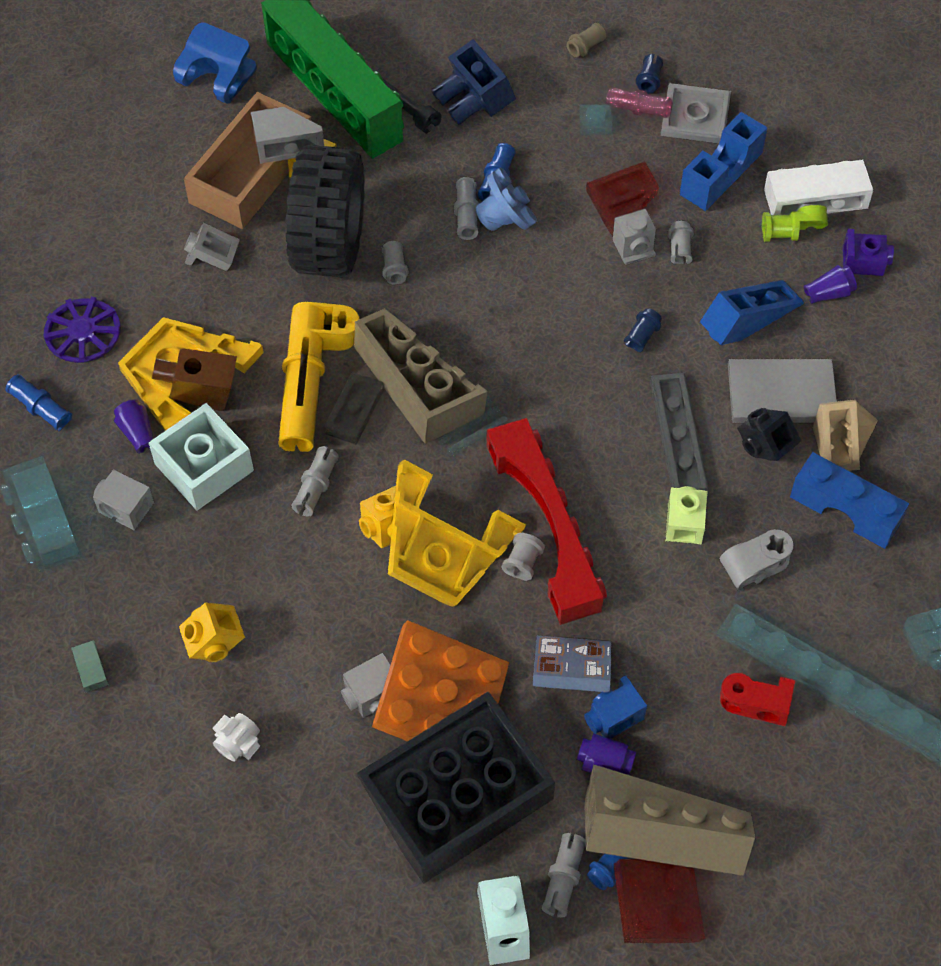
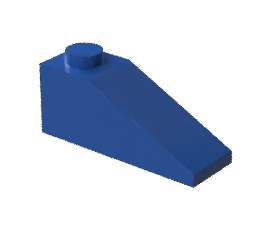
[700,280,804,345]

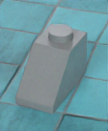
[251,107,324,164]

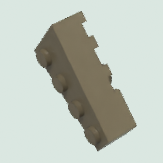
[354,308,487,444]
[584,764,755,876]

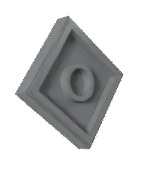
[661,83,731,143]

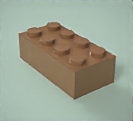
[184,92,311,229]

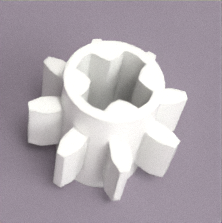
[212,713,260,762]

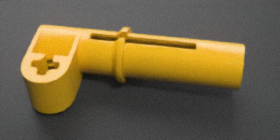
[278,302,359,452]

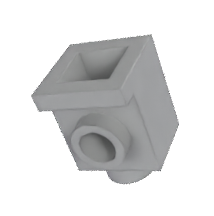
[613,209,656,265]

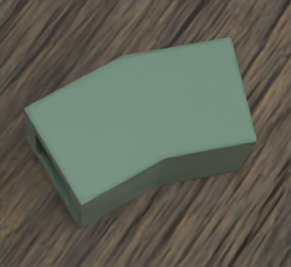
[71,640,109,693]

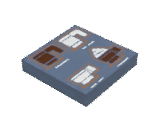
[533,635,611,692]

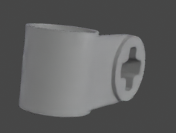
[720,529,793,591]

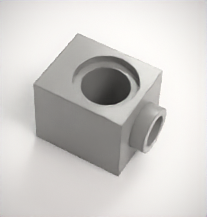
[93,469,154,530]

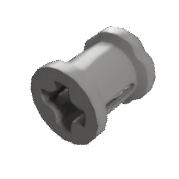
[502,533,545,581]

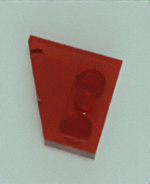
[586,161,659,237]

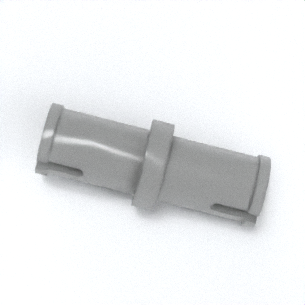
[454,177,479,240]
[291,446,339,516]
[542,833,586,917]

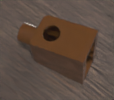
[152,348,237,411]

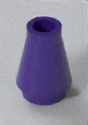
[804,265,857,304]
[114,399,154,454]

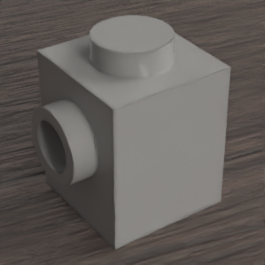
[341,653,390,718]

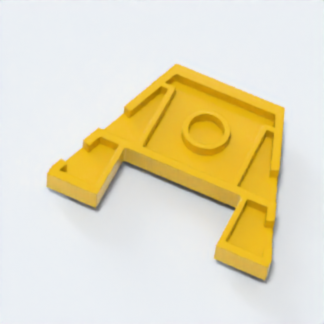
[118,317,264,431]
[388,460,526,607]

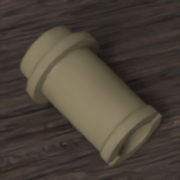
[567,23,606,57]

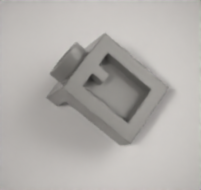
[184,223,240,271]

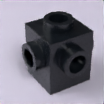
[737,408,802,461]

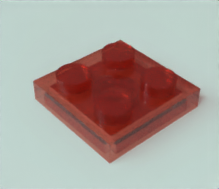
[614,859,705,943]

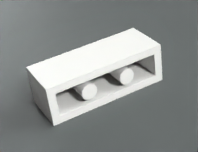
[764,160,873,215]

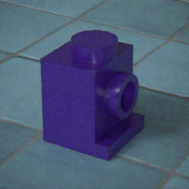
[843,229,894,276]

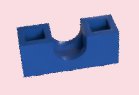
[680,112,767,211]
[790,452,909,549]

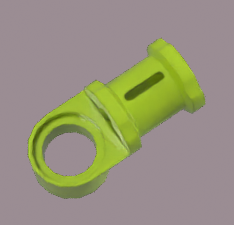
[762,205,828,242]

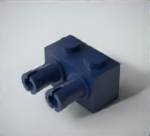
[431,39,516,125]

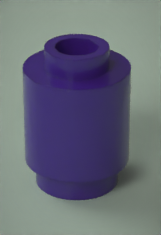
[576,733,636,775]

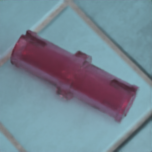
[606,87,673,118]

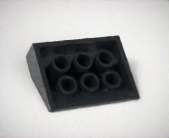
[357,691,555,884]

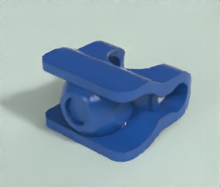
[173,23,257,104]

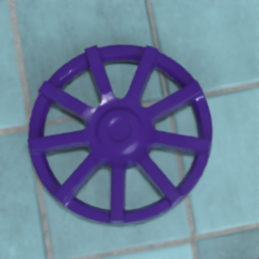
[43,296,121,363]

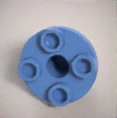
[476,167,537,231]

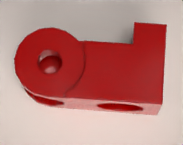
[720,673,795,726]

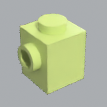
[665,486,707,544]

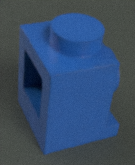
[584,676,647,739]

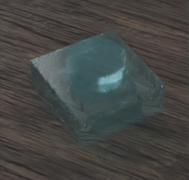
[579,104,612,135]

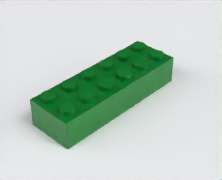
[261,0,404,159]

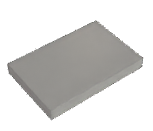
[728,359,837,423]

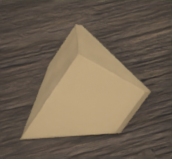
[813,399,878,471]

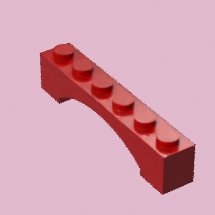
[487,418,607,625]

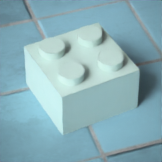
[149,403,254,511]

